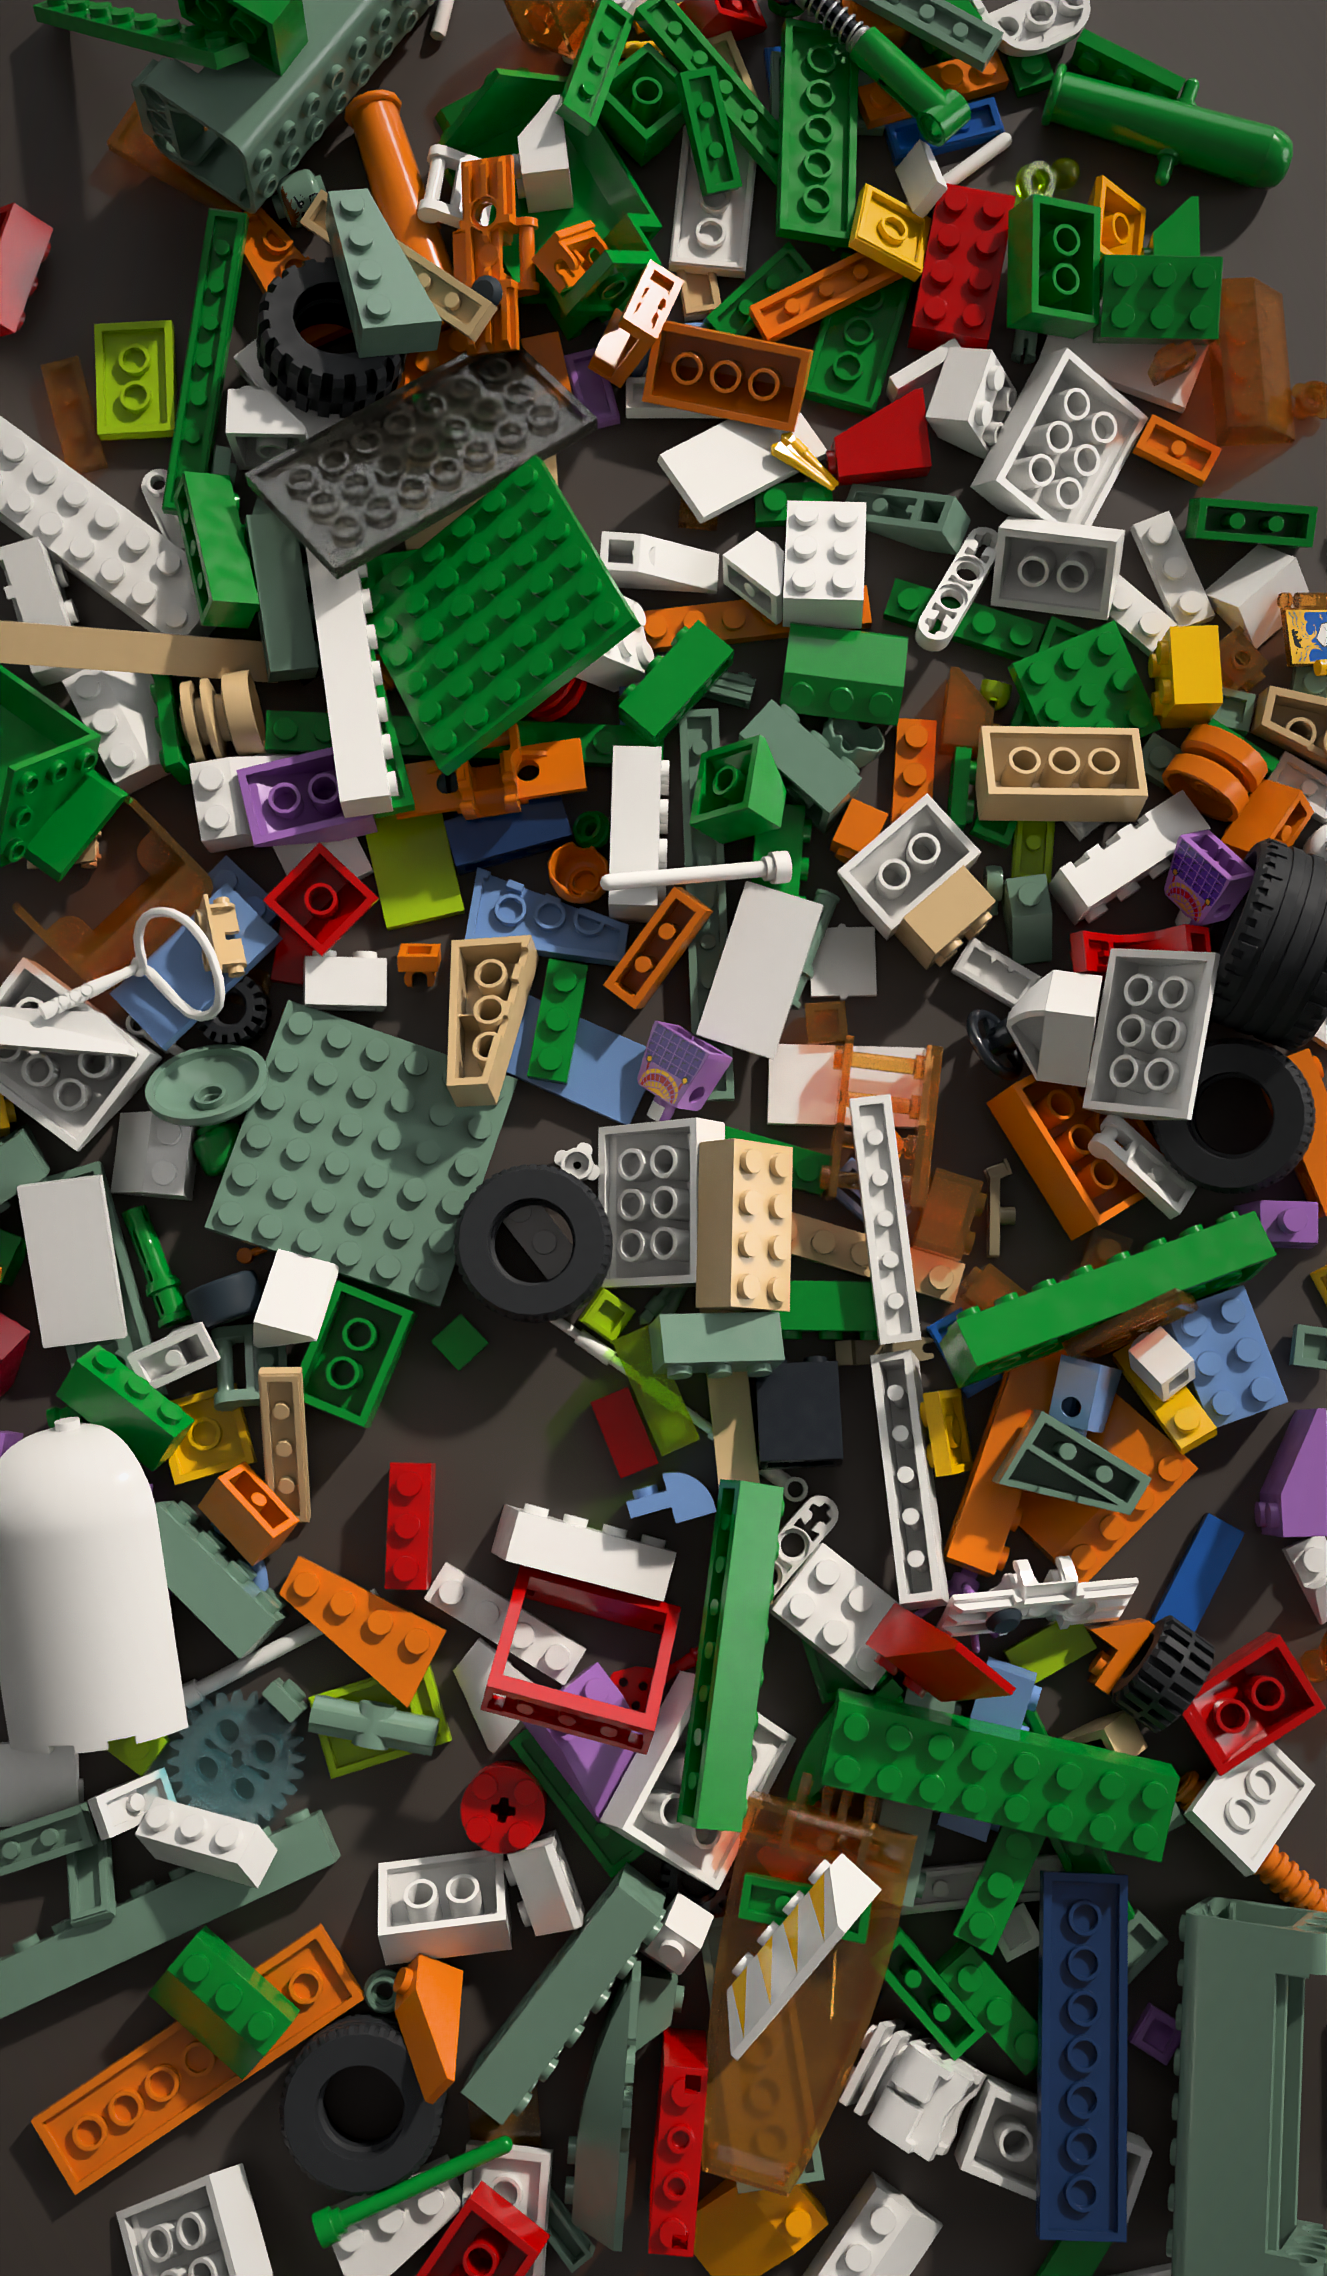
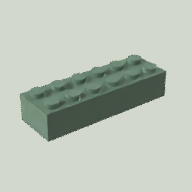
[461,1862,667,2125]

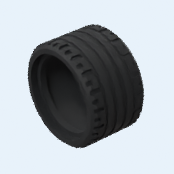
[1209,838,1327,1051]

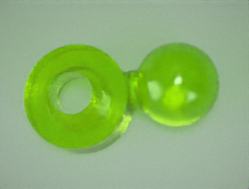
[1016,157,1080,201]

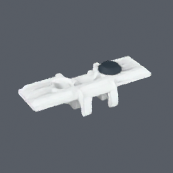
[936,1555,1139,1637]

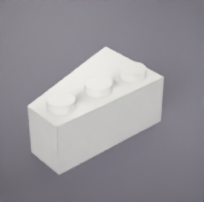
[0,536,84,686]
[330,2154,463,2276]

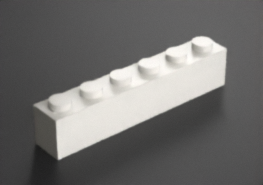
[870,1349,949,1610]

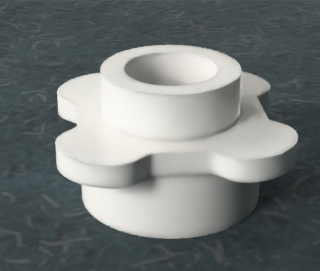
[554,1142,600,1181]

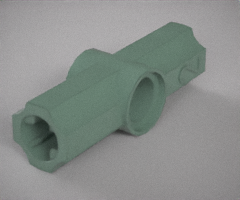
[308,1694,440,1756]

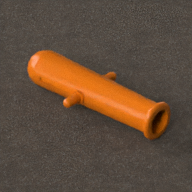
[344,89,456,337]

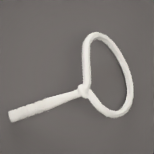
[38,907,225,1022]

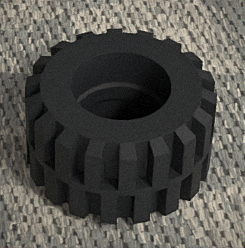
[1110,1615,1215,1733]

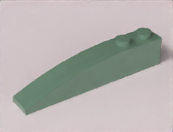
[564,1961,641,2252]

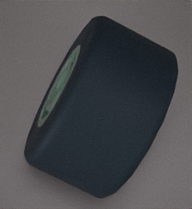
[185,1270,263,1330]

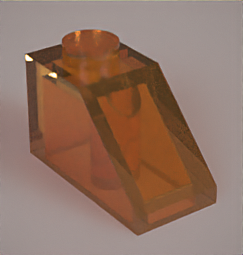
[938,666,999,759]

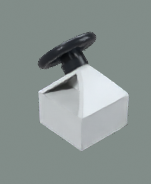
[966,970,1103,1087]

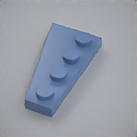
[465,867,629,967]

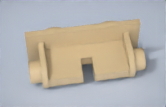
[194,894,247,983]

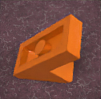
[1085,1618,1155,1695]

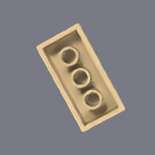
[696,1138,793,1312]

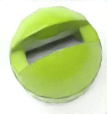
[979,679,1013,711]

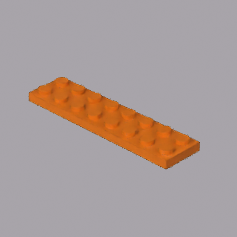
[31,1923,365,2195]

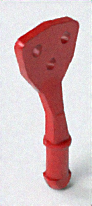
[610,1646,699,1713]

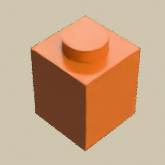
[830,798,888,864]

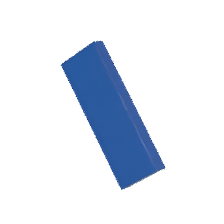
[884,97,1005,166]
[1150,1513,1245,1632]

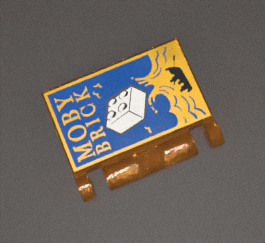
[1277,592,1327,667]

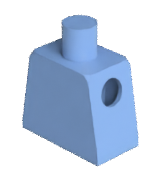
[1049,1354,1122,1437]

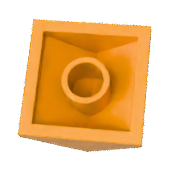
[1087,175,1146,259]

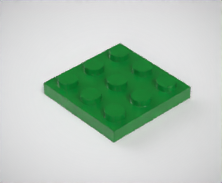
[1007,620,1162,739]

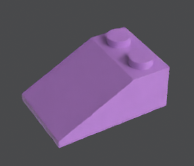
[236,747,378,848]
[1254,1408,1327,1537]
[522,1662,642,1823]

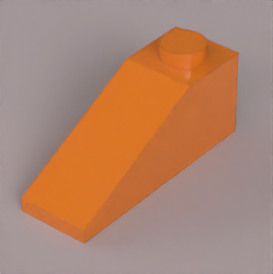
[393,1953,463,2105]

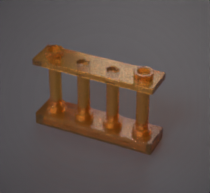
[819,1035,943,1212]

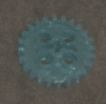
[167,1689,306,1824]

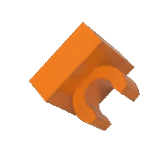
[397,943,441,987]

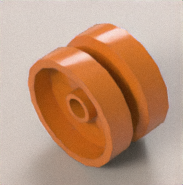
[1162,724,1268,822]

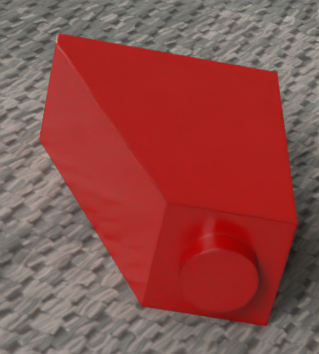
[825,388,932,486]

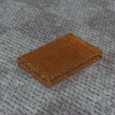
[1062,1288,1199,1362]

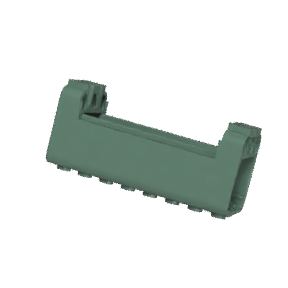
[131,0,436,214]
[1166,1897,1327,2276]

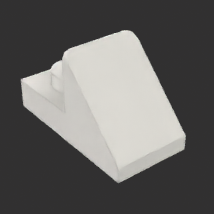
[127,1322,221,1389]
[1282,1536,1327,1625]
[87,1767,177,1841]

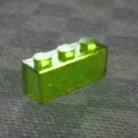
[612,1324,700,1457]

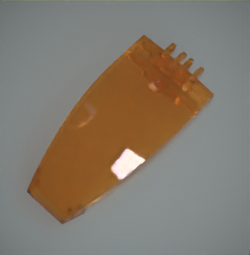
[701,1772,918,2197]

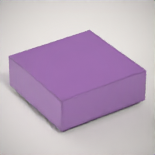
[1127,2002,1181,2066]

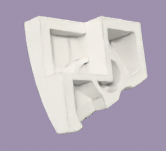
[453,1638,533,1754]

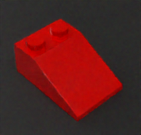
[865,1603,1016,1702]
[1182,1632,1326,1776]

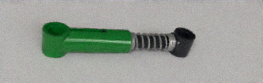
[774,0,971,147]

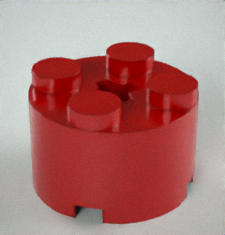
[461,1760,548,1854]

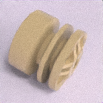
[179,669,266,762]

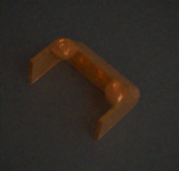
[12,796,213,992]

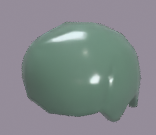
[822,718,885,769]

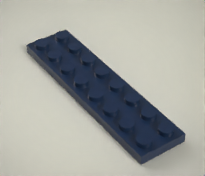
[1036,1870,1128,2243]

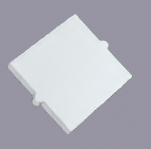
[810,923,877,1001]

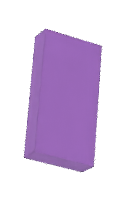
[564,348,620,432]

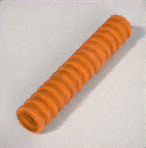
[1175,1771,1327,1912]

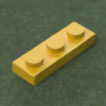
[1113,1342,1217,1455]

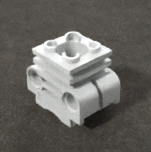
[839,2019,987,2162]

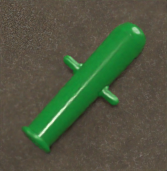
[1041,63,1293,190]

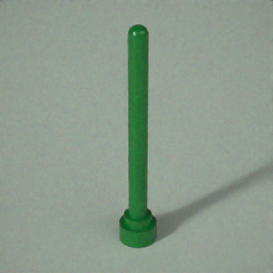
[312,2135,513,2249]

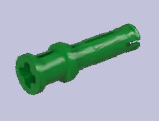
[121,1205,192,1329]

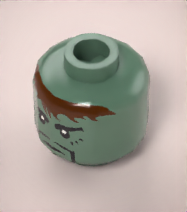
[271,169,326,229]

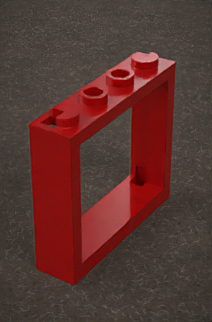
[480,1565,681,1755]
[648,2027,709,2257]

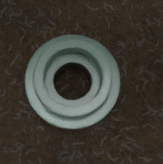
[364,1969,398,2014]

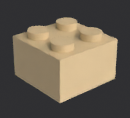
[895,865,996,970]

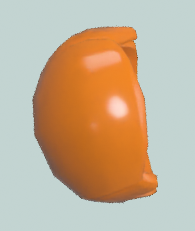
[547,842,609,904]

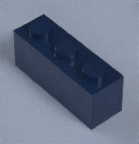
[444,795,573,876]

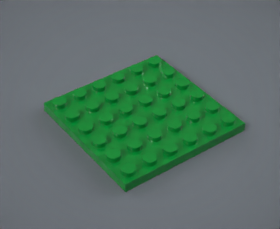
[366,454,641,776]

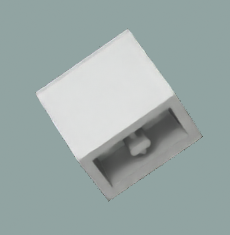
[925,347,1017,460]

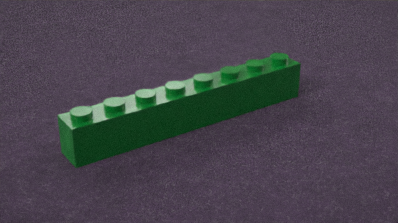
[676,1479,785,1832]

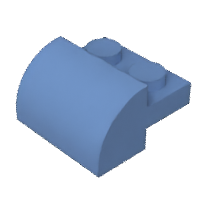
[626,1472,717,1523]

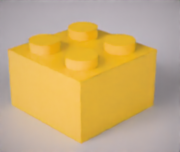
[1148,625,1223,729]

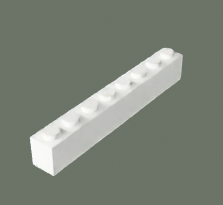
[301,503,399,818]

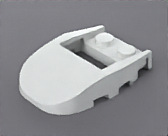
[969,0,1091,57]

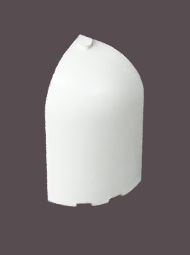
[0,1417,188,1754]

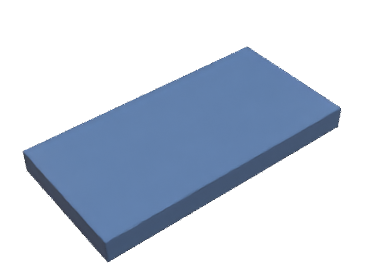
[110,882,282,1051]
[506,995,646,1125]

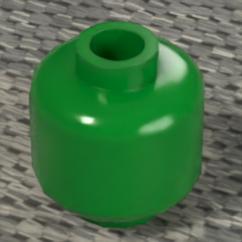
[192,1121,241,1177]

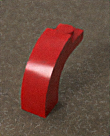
[1070,924,1211,981]

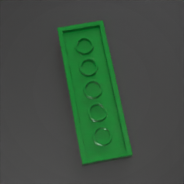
[776,18,859,248]

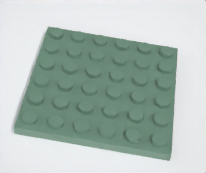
[204,1000,518,1308]

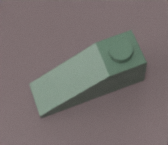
[845,483,971,555]

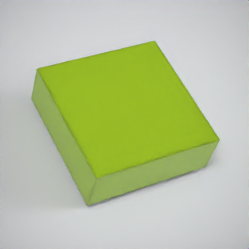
[578,1287,636,1344]

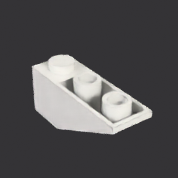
[600,531,719,594]

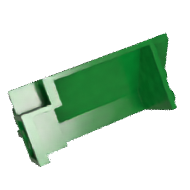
[435,67,663,341]
[0,665,129,883]

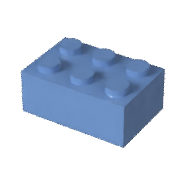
[1157,1285,1288,1427]

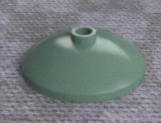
[145,1044,269,1127]

